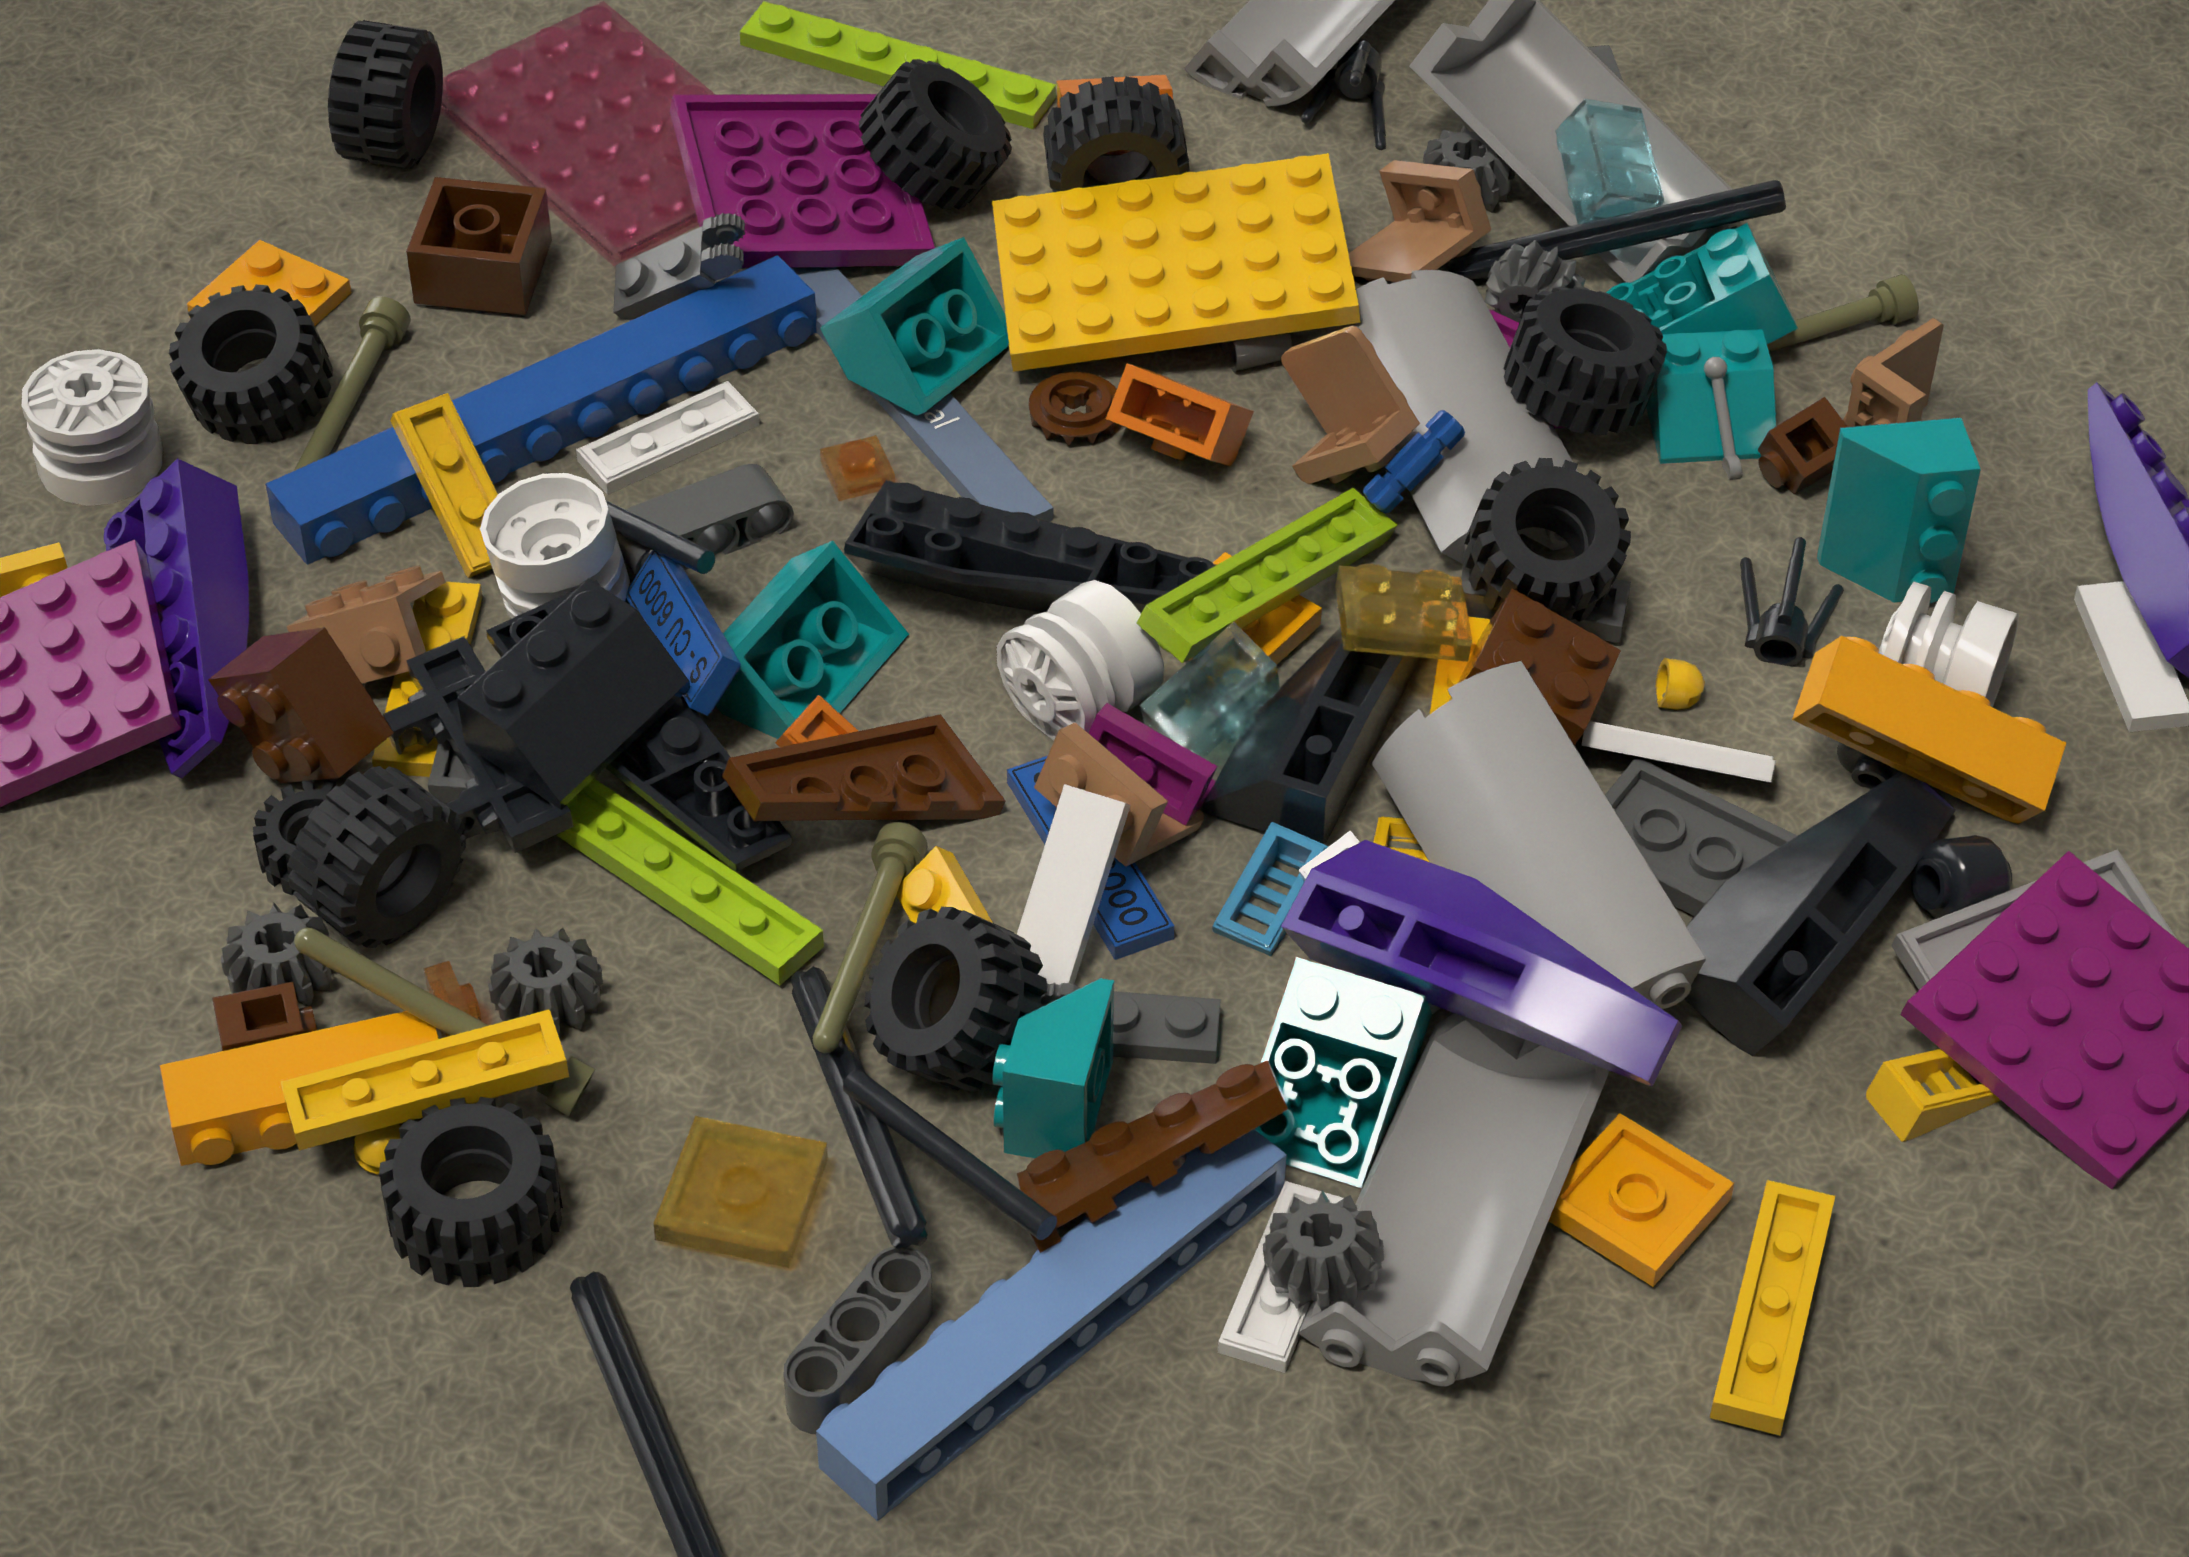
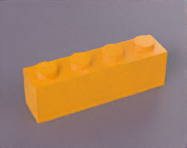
[1792,636,2066,824]
[160,1011,438,1166]

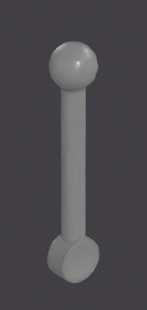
[1704,357,1742,480]

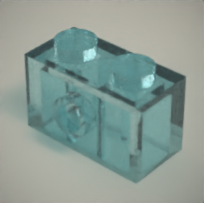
[1555,99,1665,224]
[1140,622,1280,758]

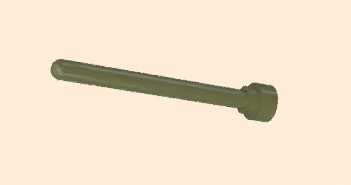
[1767,274,1919,353]
[294,297,411,471]
[813,822,928,1053]
[294,928,596,1117]

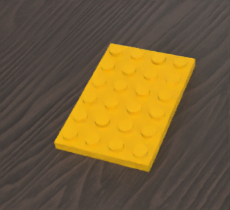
[992,153,1360,372]

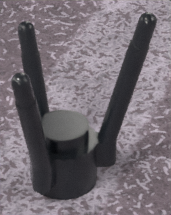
[1301,40,1386,150]
[1740,537,1844,667]

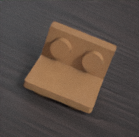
[1843,318,1944,427]

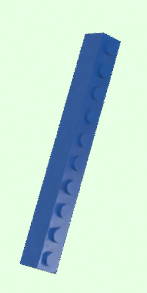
[265,255,817,565]

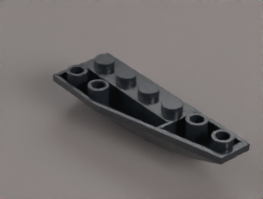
[844,480,1216,613]
[1203,571,1454,845]
[486,580,792,872]
[1684,771,1956,1056]

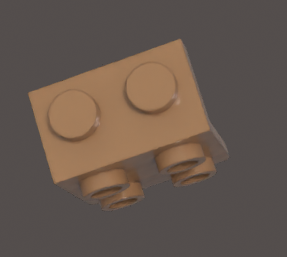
[1348,160,1492,282]
[1281,326,1420,484]
[286,565,446,683]
[1034,723,1204,867]

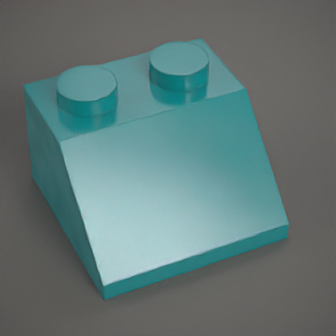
[1646,329,1776,464]
[993,978,1114,1158]

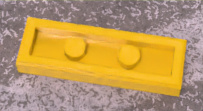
[390,393,498,578]

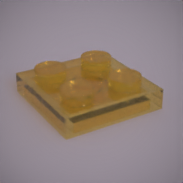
[1335,564,1472,662]
[653,1116,828,1268]

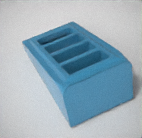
[1212,822,1329,956]

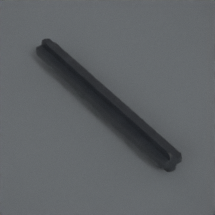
[1447,180,1786,281]
[790,966,928,1250]
[570,1271,724,1557]

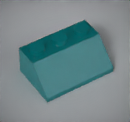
[820,237,1009,415]
[1817,418,1981,603]
[716,540,909,739]

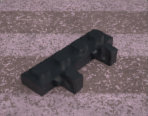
[383,636,574,853]

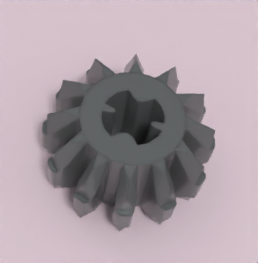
[1423,126,1515,213]
[1484,240,1586,323]
[221,903,333,1007]
[488,927,603,1035]
[1263,1190,1384,1311]

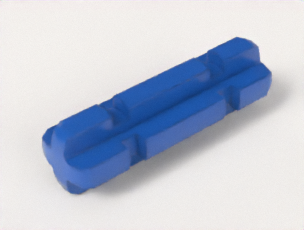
[1363,410,1466,514]

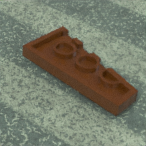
[723,714,1006,821]
[1017,1060,1288,1253]

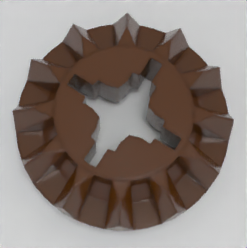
[1029,372,1117,446]

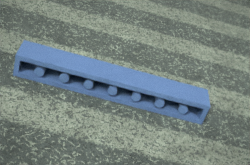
[816,1129,1286,1521]

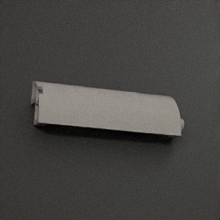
[1184,0,1395,106]
[1409,0,1742,283]
[1326,270,1578,564]
[1372,661,1706,1009]
[1298,1013,1609,1386]

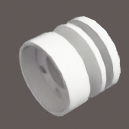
[21,349,163,506]
[480,473,630,618]
[997,580,1164,741]
[1879,582,2019,707]

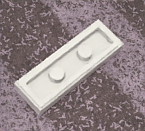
[576,381,760,495]
[2074,581,2189,732]
[1582,721,1776,782]
[1017,784,1131,985]
[1218,1181,1344,1373]

